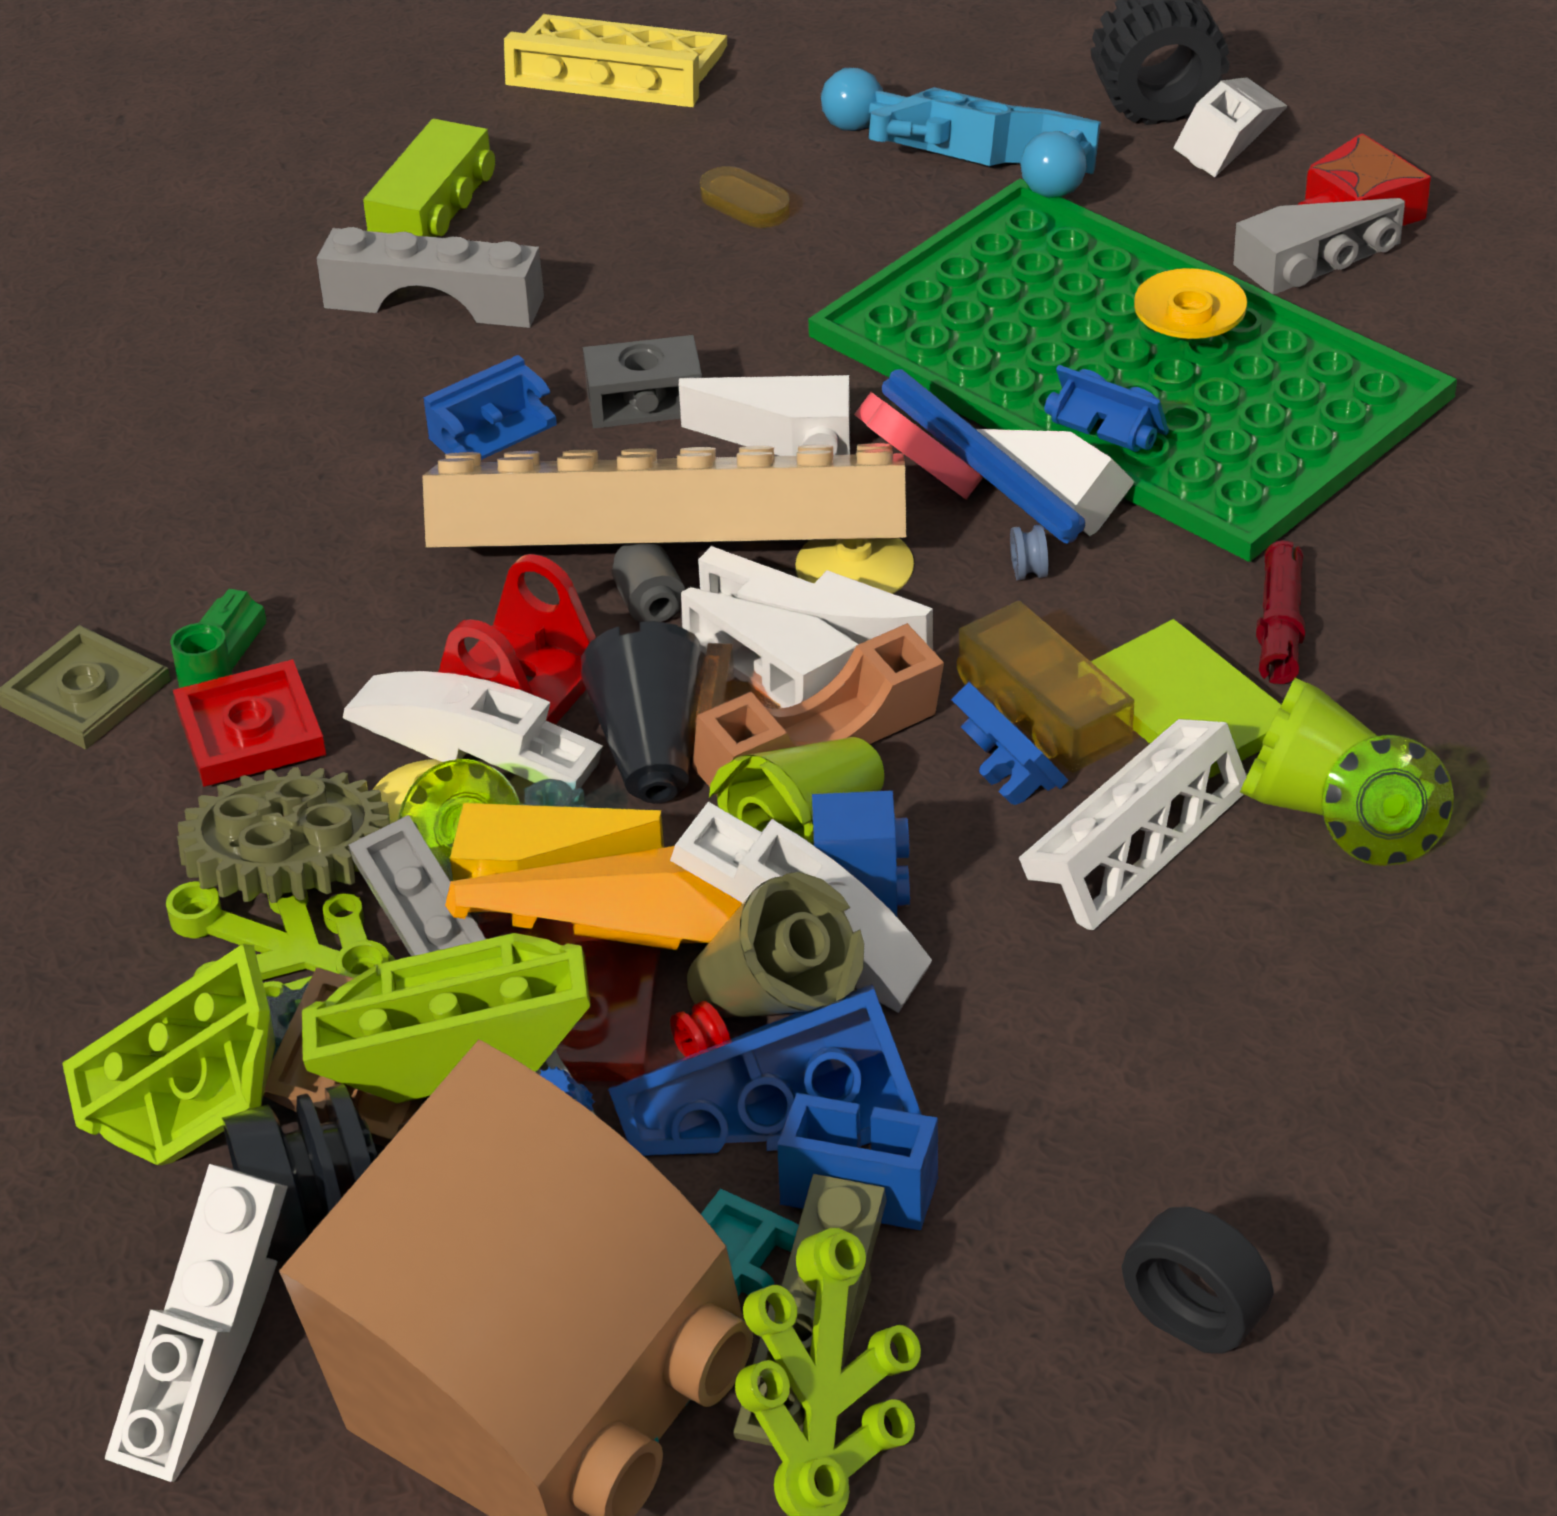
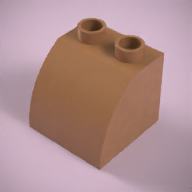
[279,1040,753,1516]

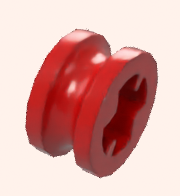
[670,1001,730,1057]

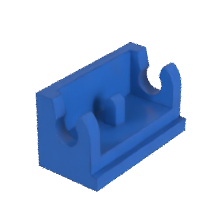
[423,355,557,460]

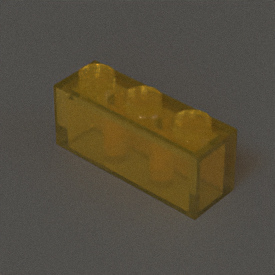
[957,600,1134,773]

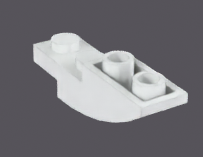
[698,546,933,650]
[343,671,603,799]
[670,802,932,1013]
[104,1164,287,1482]

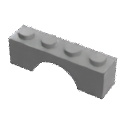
[316,227,544,328]

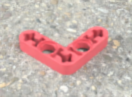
[854,392,983,500]

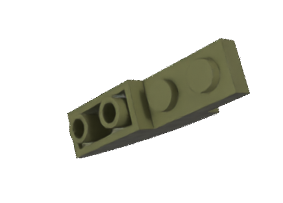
[734,1174,887,1446]

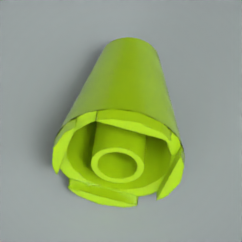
[709,737,884,845]

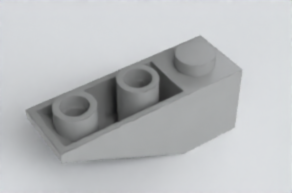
[1233,198,1405,295]

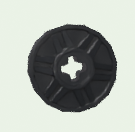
[222,1083,378,1262]

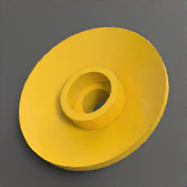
[1134,268,1247,339]

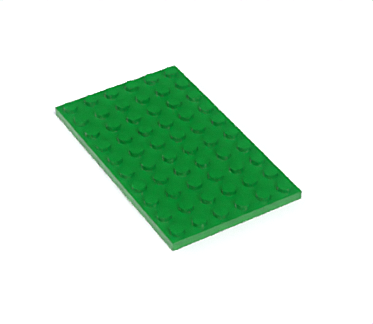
[808,178,1457,562]

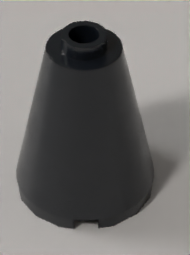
[581,621,706,804]

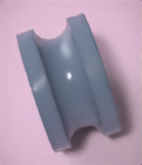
[1010,525,1048,581]

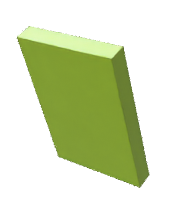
[1078,619,1281,779]

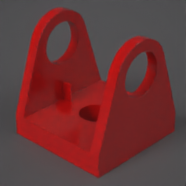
[438,554,596,725]

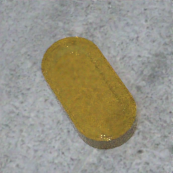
[700,166,790,228]

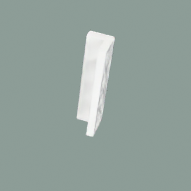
[1019,719,1247,930]

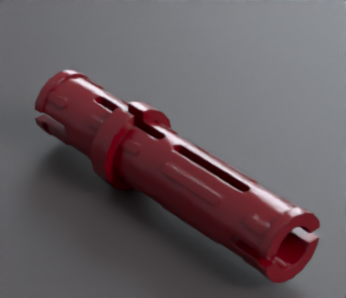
[1256,541,1306,684]

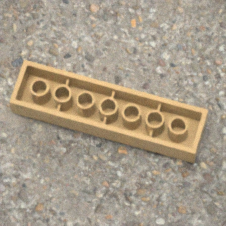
[423,443,906,547]

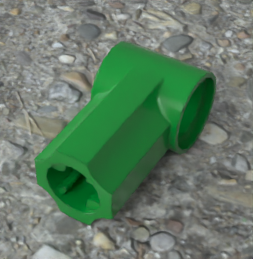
[170,589,266,688]

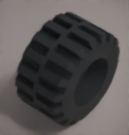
[1091,0,1230,125]

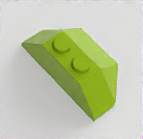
[302,933,590,1103]
[62,944,276,1165]

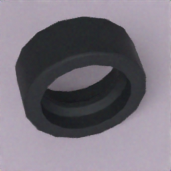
[1121,1207,1274,1354]

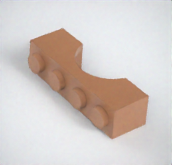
[692,623,944,795]

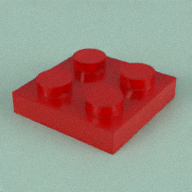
[173,659,326,787]

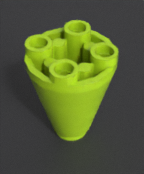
[1240,678,1434,831]

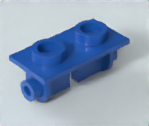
[1044,365,1169,452]

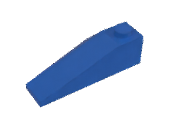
[608,984,922,1155]

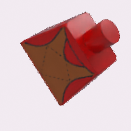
[1298,133,1431,226]

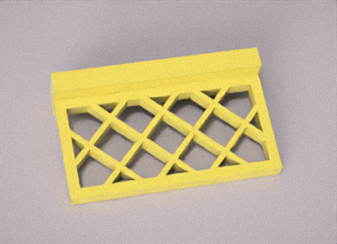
[504,14,727,107]

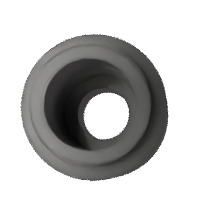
[612,543,685,622]

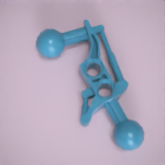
[821,68,1101,198]

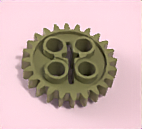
[177,767,390,903]

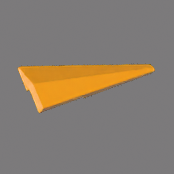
[445,846,742,950]

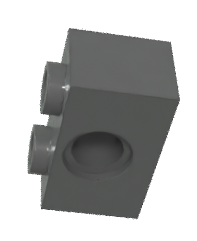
[583,335,702,428]

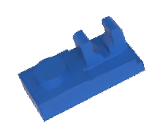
[951,682,1069,805]

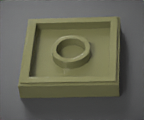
[0,625,171,749]

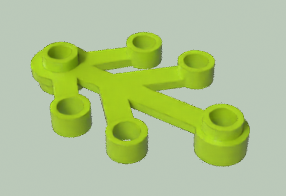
[166,881,395,1023]
[735,1228,921,1516]

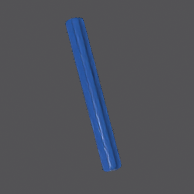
[882,369,1085,544]

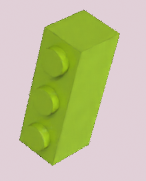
[363,118,495,237]

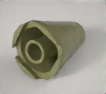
[687,872,864,1019]

